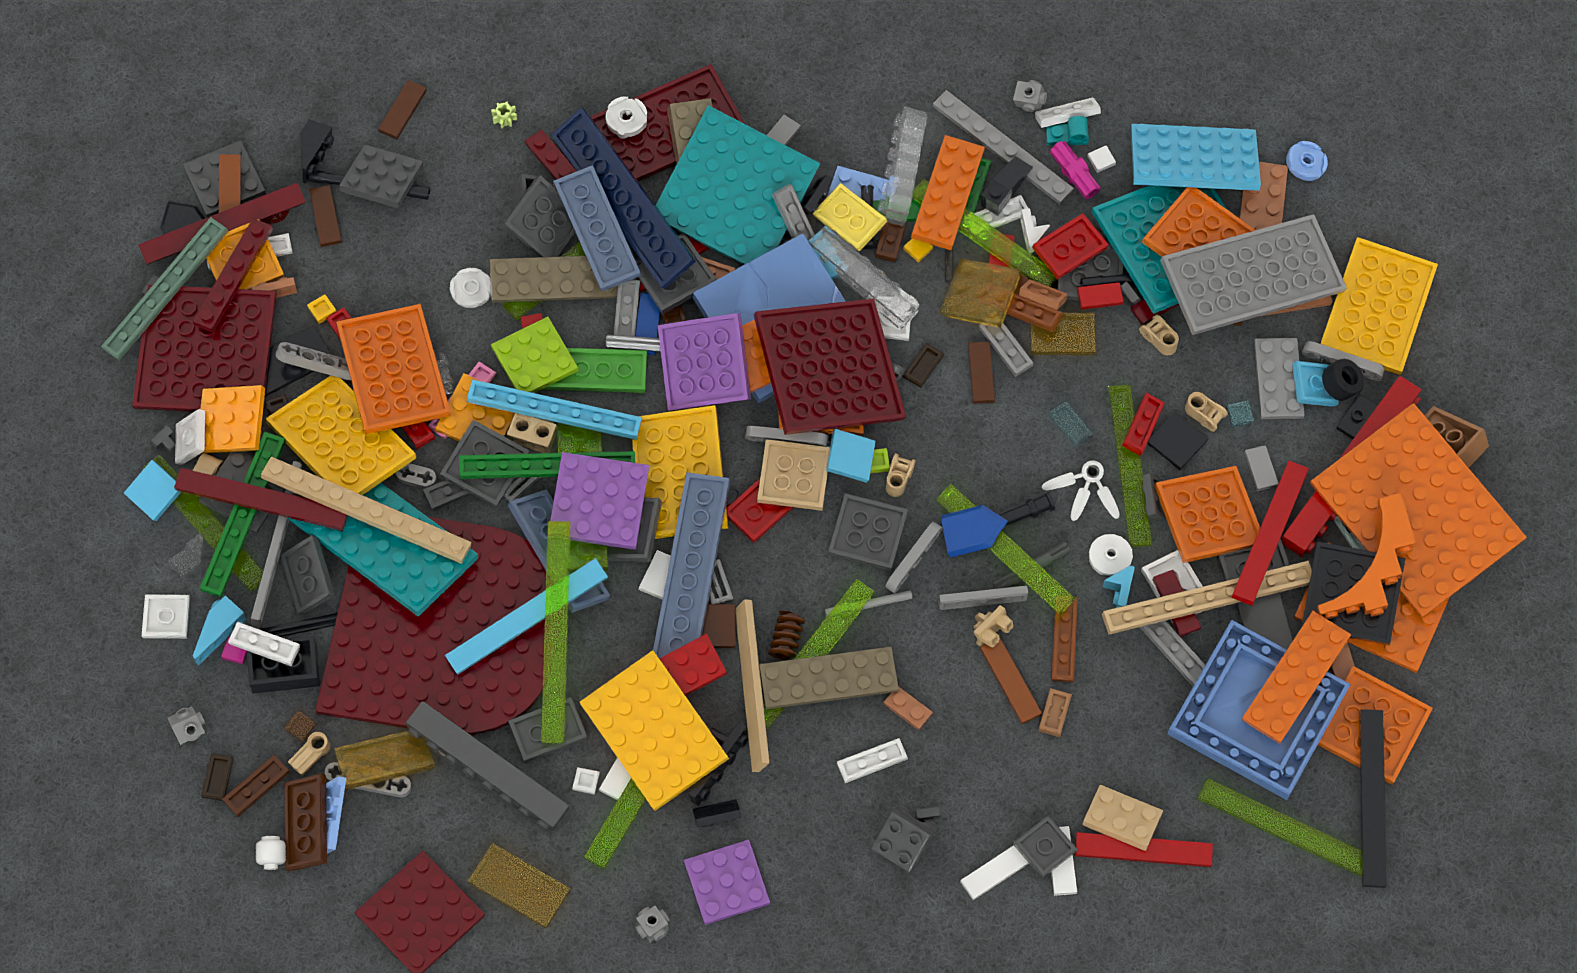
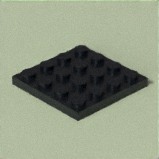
[1301,541,1406,645]

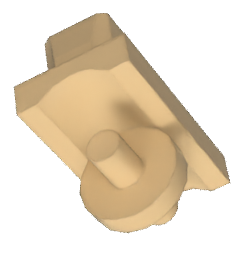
[974,605,1013,648]

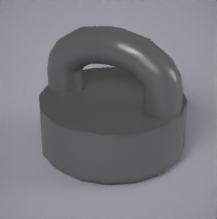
[891,360,906,381]

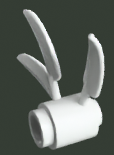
[1042,461,1120,521]

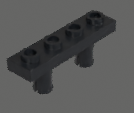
[688,722,749,806]

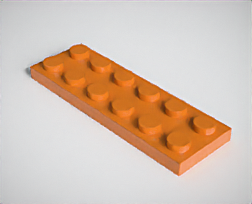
[911,135,985,250]
[1241,611,1351,744]

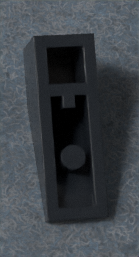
[981,156,1033,216]

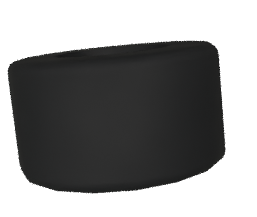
[1322,358,1364,401]

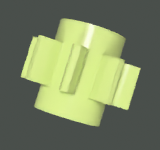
[491,101,517,129]

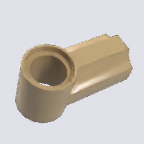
[288,732,331,776]

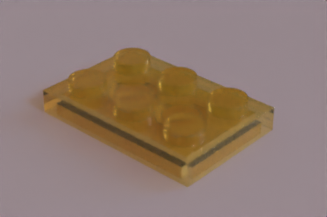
[1030,313,1096,355]

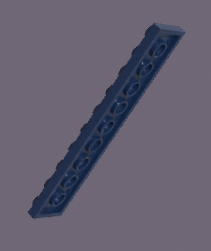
[551,107,696,289]

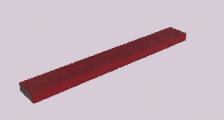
[138,182,306,265]
[174,468,348,531]

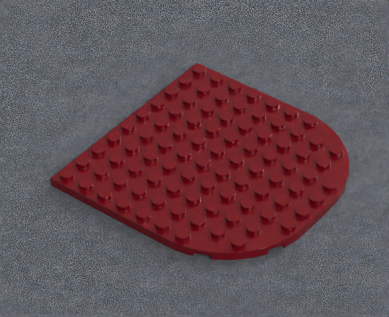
[315,517,563,736]

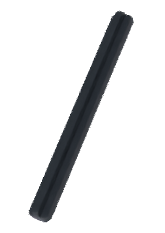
[259,613,338,637]

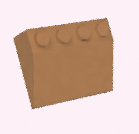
[1424,406,1489,468]

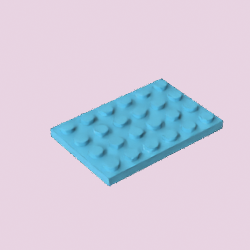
[1131,124,1261,191]

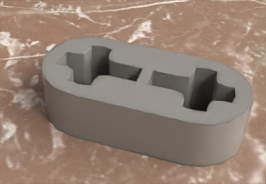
[396,463,437,489]

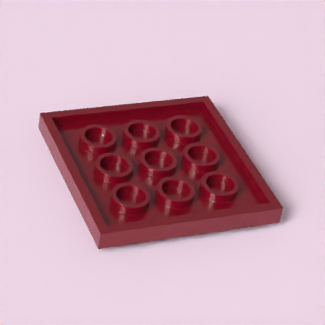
[354,851,485,973]

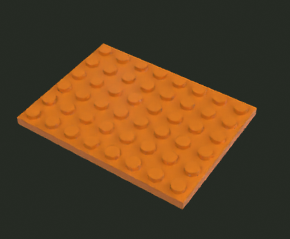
[1310,403,1527,618]

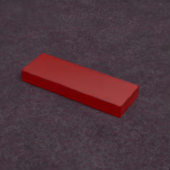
[1121,392,1165,456]

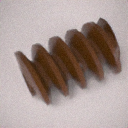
[768,610,805,660]

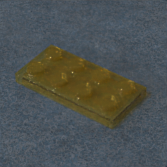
[334,731,434,790]
[468,843,571,929]

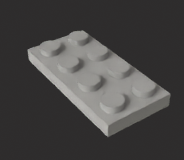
[1254,338,1305,419]

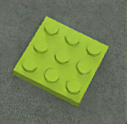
[491,317,578,393]

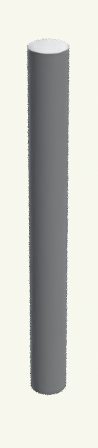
[825,590,912,617]

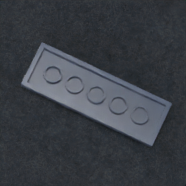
[553,165,641,292]
[508,489,610,613]

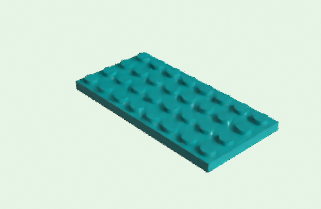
[288,483,478,616]

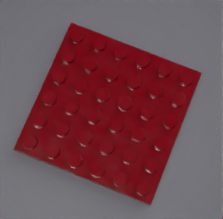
[132,285,277,412]
[753,299,906,435]

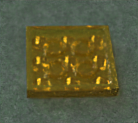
[940,258,1021,328]

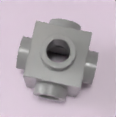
[1013,80,1047,112]
[168,706,206,745]
[635,906,670,943]

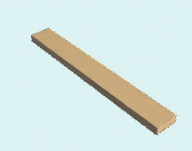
[735,599,770,772]

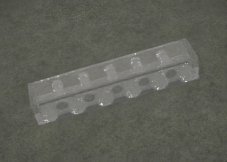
[877,106,928,226]
[808,225,920,330]

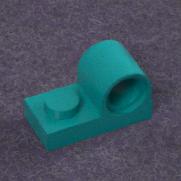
[1046,116,1089,145]

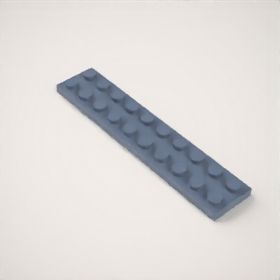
[653,472,731,658]

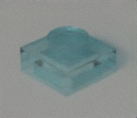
[1226,401,1254,427]

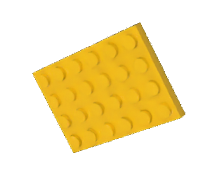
[1320,237,1438,375]
[266,375,416,495]
[632,405,728,539]
[580,650,729,811]

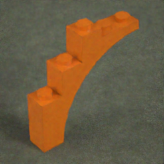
[1317,492,1416,619]

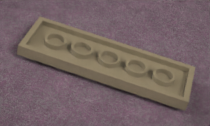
[489,256,618,303]
[759,647,899,710]

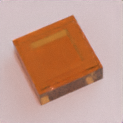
[284,711,316,742]

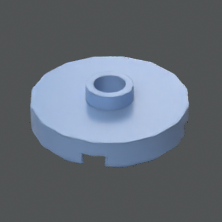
[1286,141,1328,181]

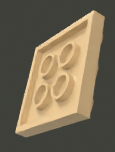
[757,439,830,511]

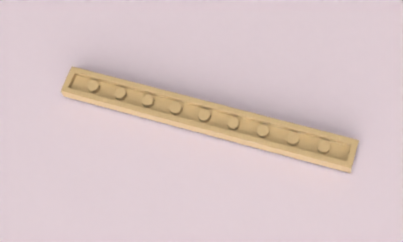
[261,457,471,564]
[1102,561,1312,634]

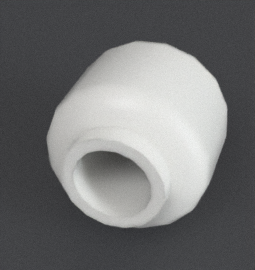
[256,836,286,870]

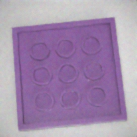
[658,313,751,411]
[548,452,649,550]

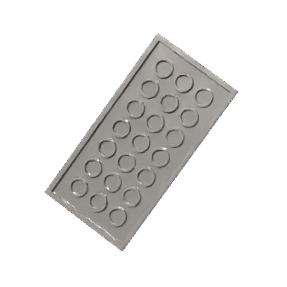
[1160,214,1347,335]

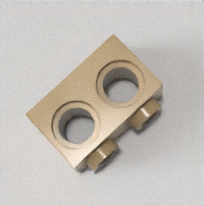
[507,413,557,453]

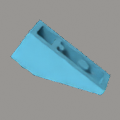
[193,596,247,666]

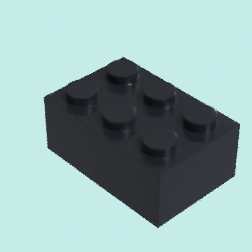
[247,635,320,694]

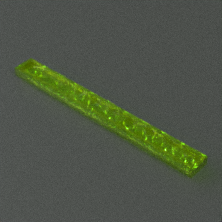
[541,521,571,743]

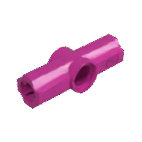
[1050,141,1101,200]

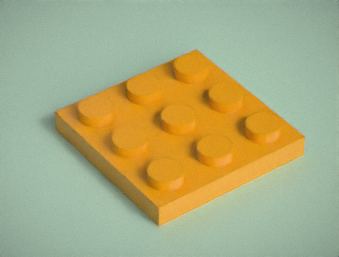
[206,219,285,290]
[435,373,515,442]
[200,385,265,453]

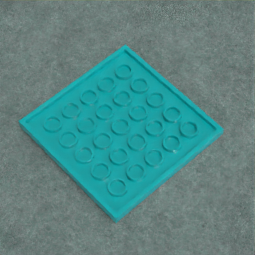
[656,105,820,265]
[1091,185,1226,314]

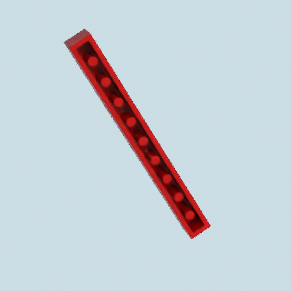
[1281,376,1422,557]

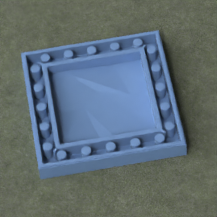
[693,233,846,403]
[1167,620,1351,800]

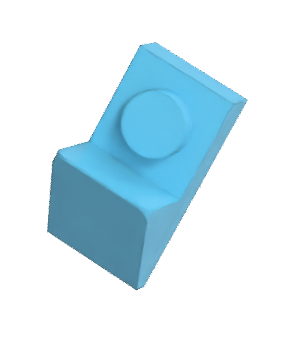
[1102,566,1135,608]

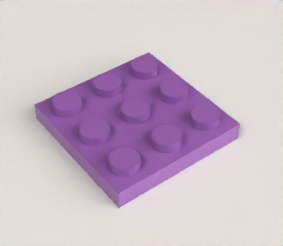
[684,840,770,925]

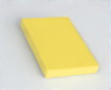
[812,183,888,251]

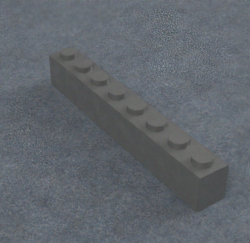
[406,701,569,831]

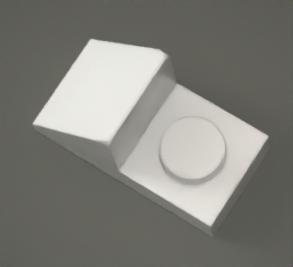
[1020,208,1050,255]

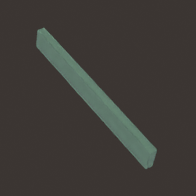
[101,217,228,361]

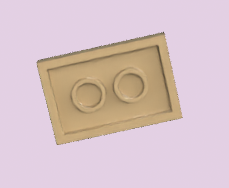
[1083,785,1163,851]

